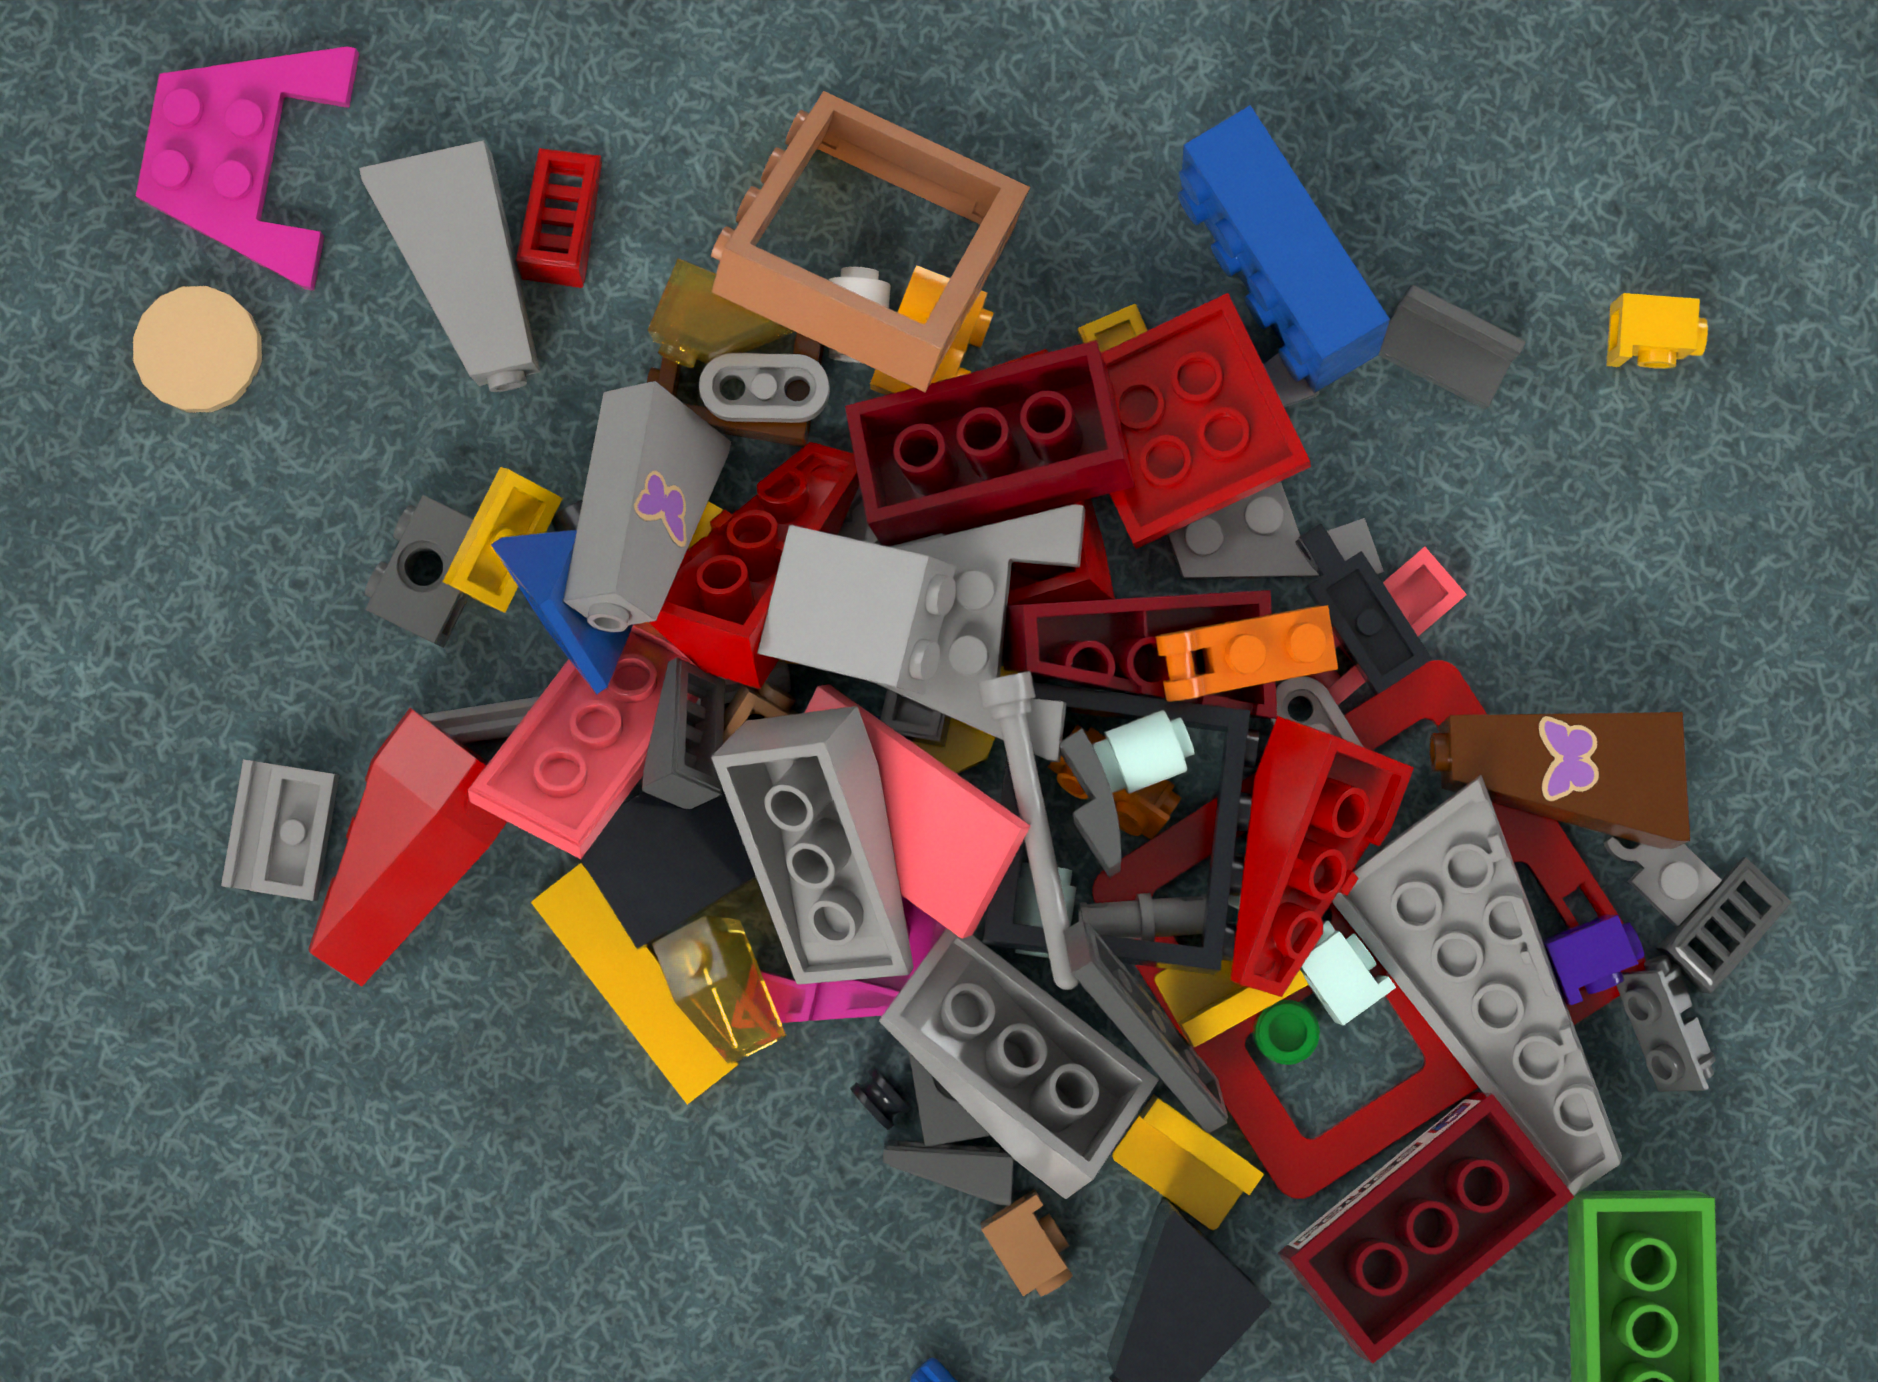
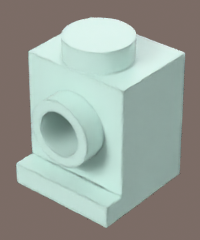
[1300,920,1396,1025]

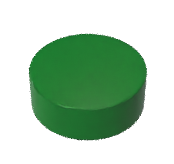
[1253,999,1320,1065]

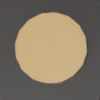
[133,286,262,413]

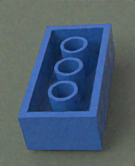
[1177,105,1390,393]

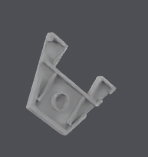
[1167,353,1384,579]
[873,505,1086,762]

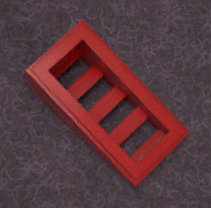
[516,148,602,288]

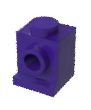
[1543,915,1644,1005]

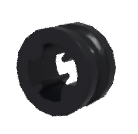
[850,1066,912,1130]

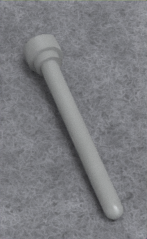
[978,671,1079,990]

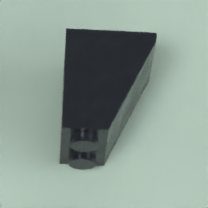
[581,787,756,949]
[1107,1198,1272,1382]

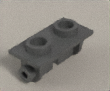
[1616,955,1716,1092]

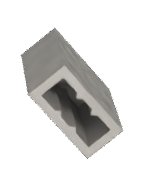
[758,525,956,694]

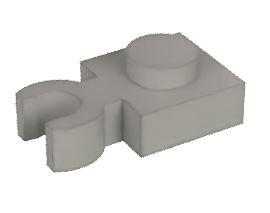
[1603,836,1722,926]

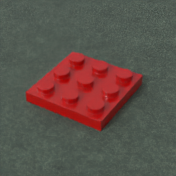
[1102,293,1311,549]

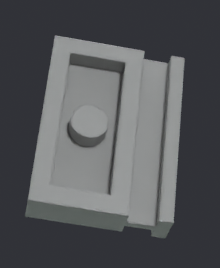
[221,759,340,901]

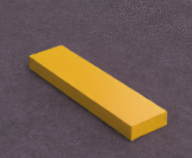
[531,863,739,1105]

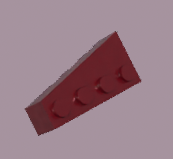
[1003,590,1277,719]

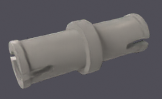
[1078,893,1207,942]

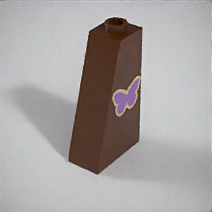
[1429,712,1690,849]

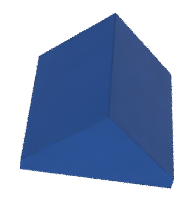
[491,530,633,694]

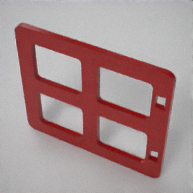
[1092,660,1646,1199]

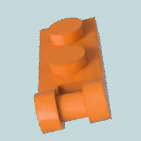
[1156,605,1338,701]

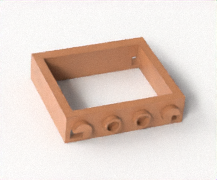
[711,91,1030,392]

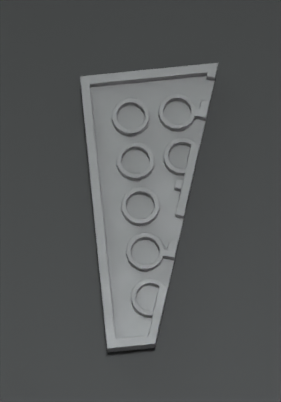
[1332,775,1622,1195]

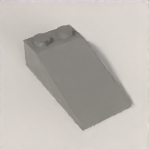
[711,706,914,985]
[879,928,1159,1199]

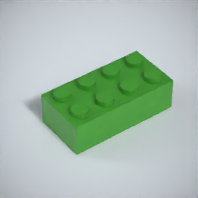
[1567,1190,1719,1382]

